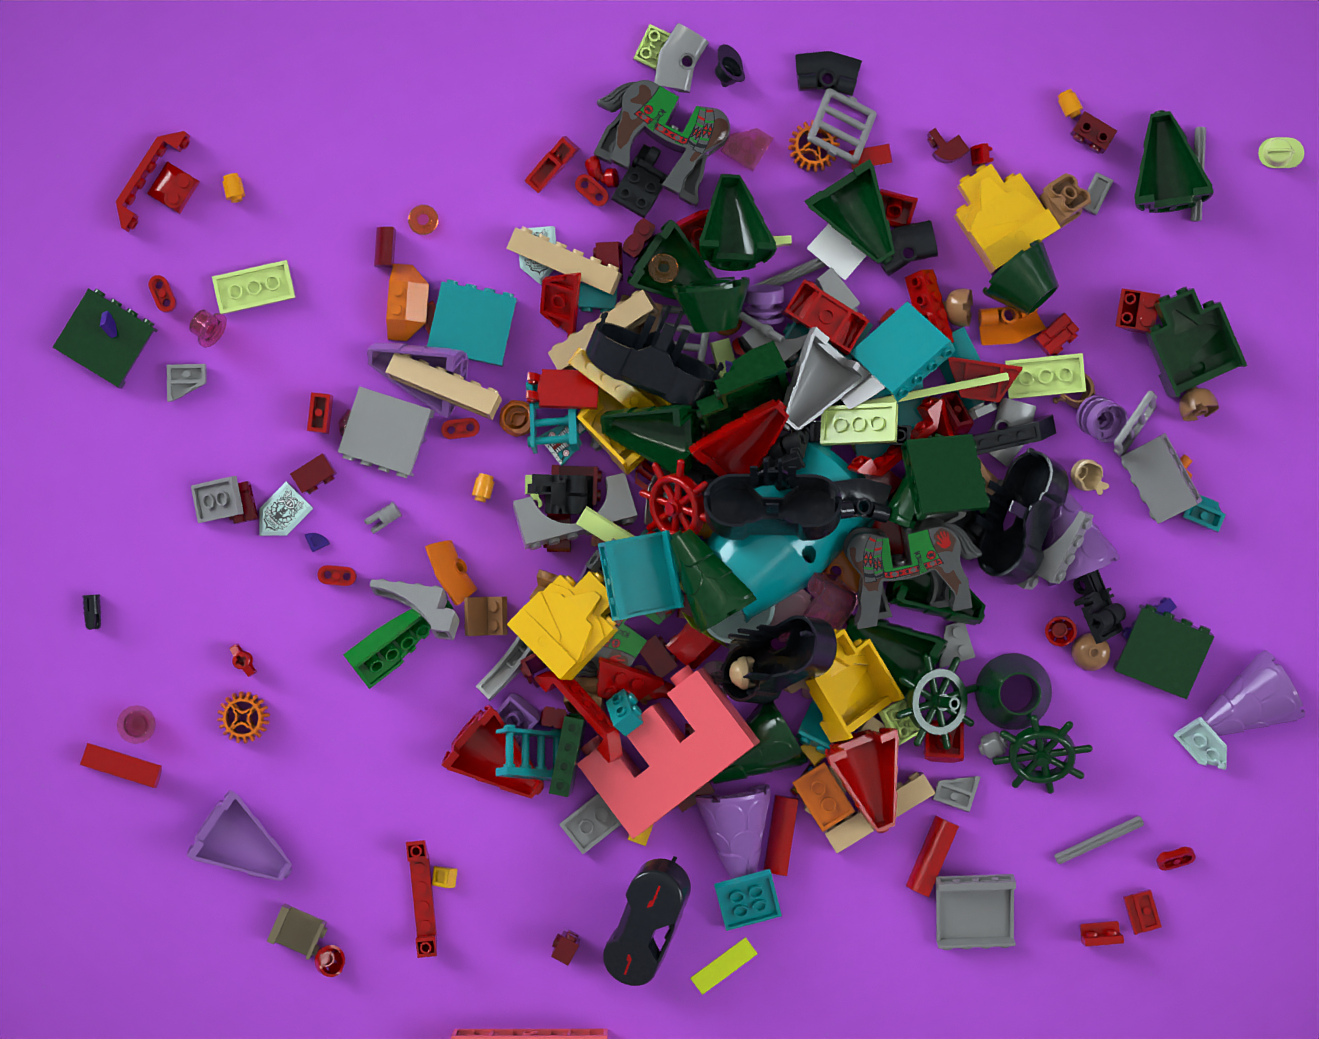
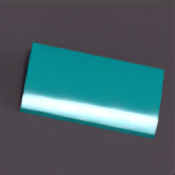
[939,327,986,410]

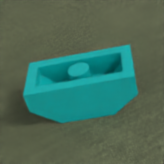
[1182,494,1226,532]

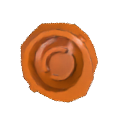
[499,400,530,437]

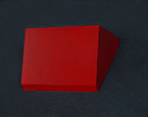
[880,189,918,227]

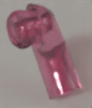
[338,409,351,437]

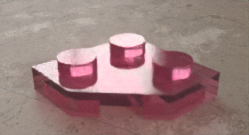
[721,128,773,171]

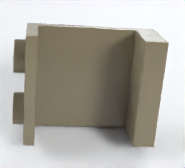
[267,904,328,960]

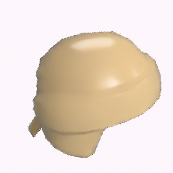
[1071,459,1109,495]
[729,656,756,690]

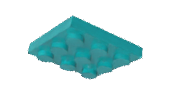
[714,869,782,931]

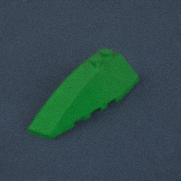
[343,600,453,689]

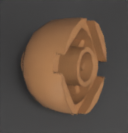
[943,288,973,327]
[1179,386,1219,422]
[1071,633,1111,671]

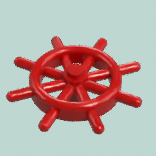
[639,459,709,535]

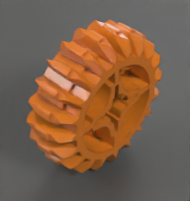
[788,120,840,172]
[217,691,270,743]

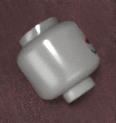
[978,731,1009,759]

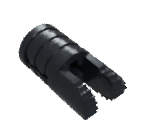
[82,594,101,630]

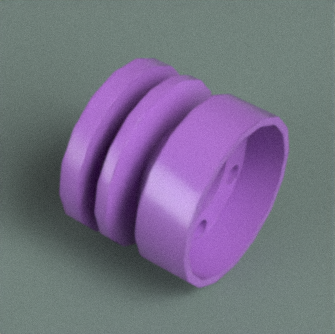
[744,284,784,325]
[1076,395,1128,443]

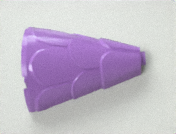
[367,343,469,418]
[1043,492,1120,586]
[1202,650,1305,736]
[696,784,771,879]
[187,790,292,881]

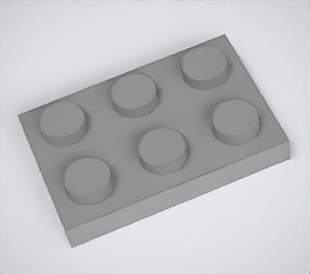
[191,476,244,523]
[559,793,621,854]

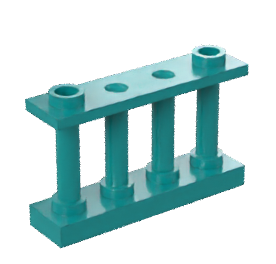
[526,382,580,454]
[496,725,562,781]

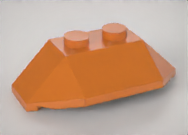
[386,264,429,341]

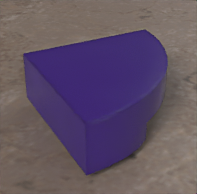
[100,310,117,338]
[305,533,330,552]

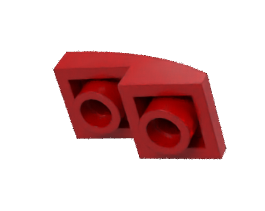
[849,144,893,170]

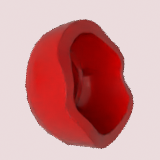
[1045,616,1077,646]
[315,945,345,977]

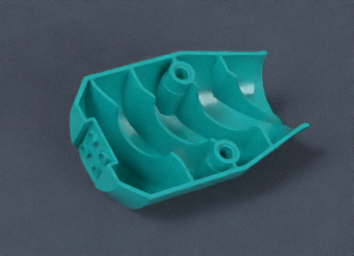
[706,441,872,623]

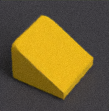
[801,744,826,766]
[432,866,457,888]

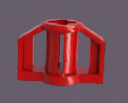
[635,459,655,490]
[229,644,257,677]

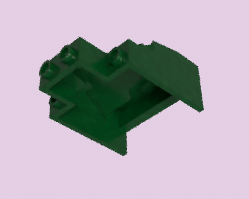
[1145,286,1248,397]
[695,340,789,434]

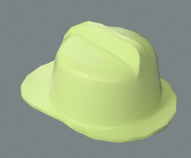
[1258,137,1304,168]

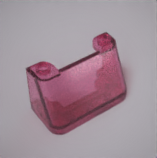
[776,573,858,644]

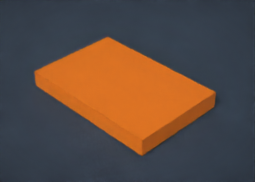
[792,762,855,832]

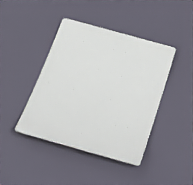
[807,223,866,280]
[841,365,885,409]

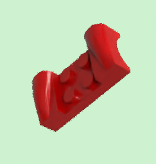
[782,279,870,355]

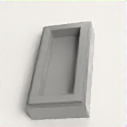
[1083,172,1114,215]

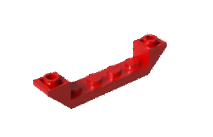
[116,131,191,232]
[847,396,943,476]
[534,671,623,763]
[406,840,437,958]

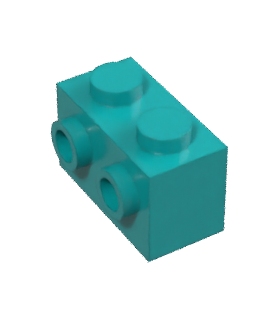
[606,689,643,736]

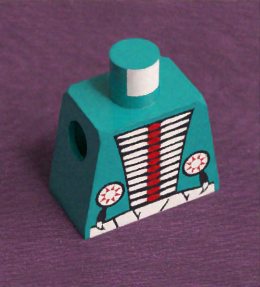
[539,423,586,466]

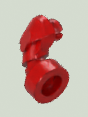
[585,156,619,188]

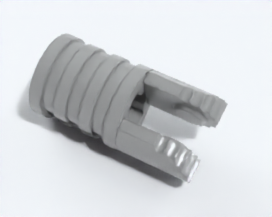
[364,502,402,534]

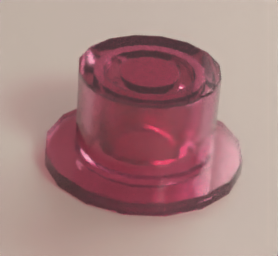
[189,309,227,348]
[117,705,156,744]

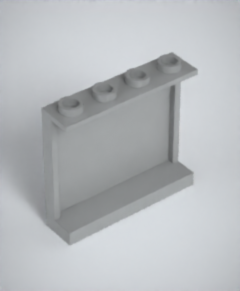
[338,386,435,479]
[936,874,1016,950]

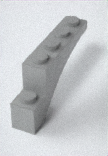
[1016,511,1094,590]
[370,579,460,640]
[476,637,534,701]

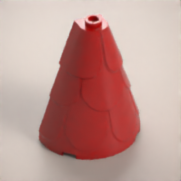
[688,399,789,477]
[441,705,544,799]
[825,728,899,833]

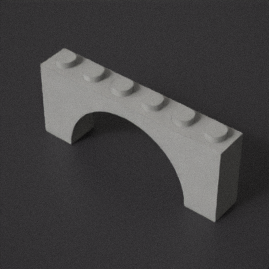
[740,267,860,363]
[513,472,638,550]

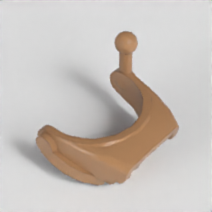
[1053,374,1095,409]

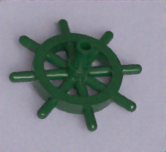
[895,653,978,750]
[992,715,1093,794]

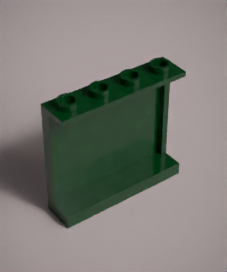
[52,288,158,389]
[901,434,990,520]
[1113,604,1215,699]
[549,712,587,797]

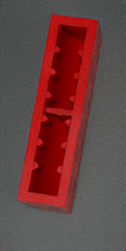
[80,743,162,788]
[763,795,798,876]
[906,815,959,897]

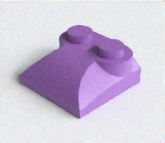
[497,693,541,743]

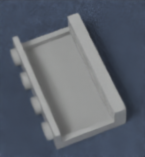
[1121,433,1202,524]

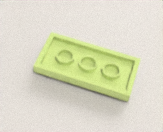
[212,260,296,315]
[1005,353,1086,399]
[820,402,898,446]

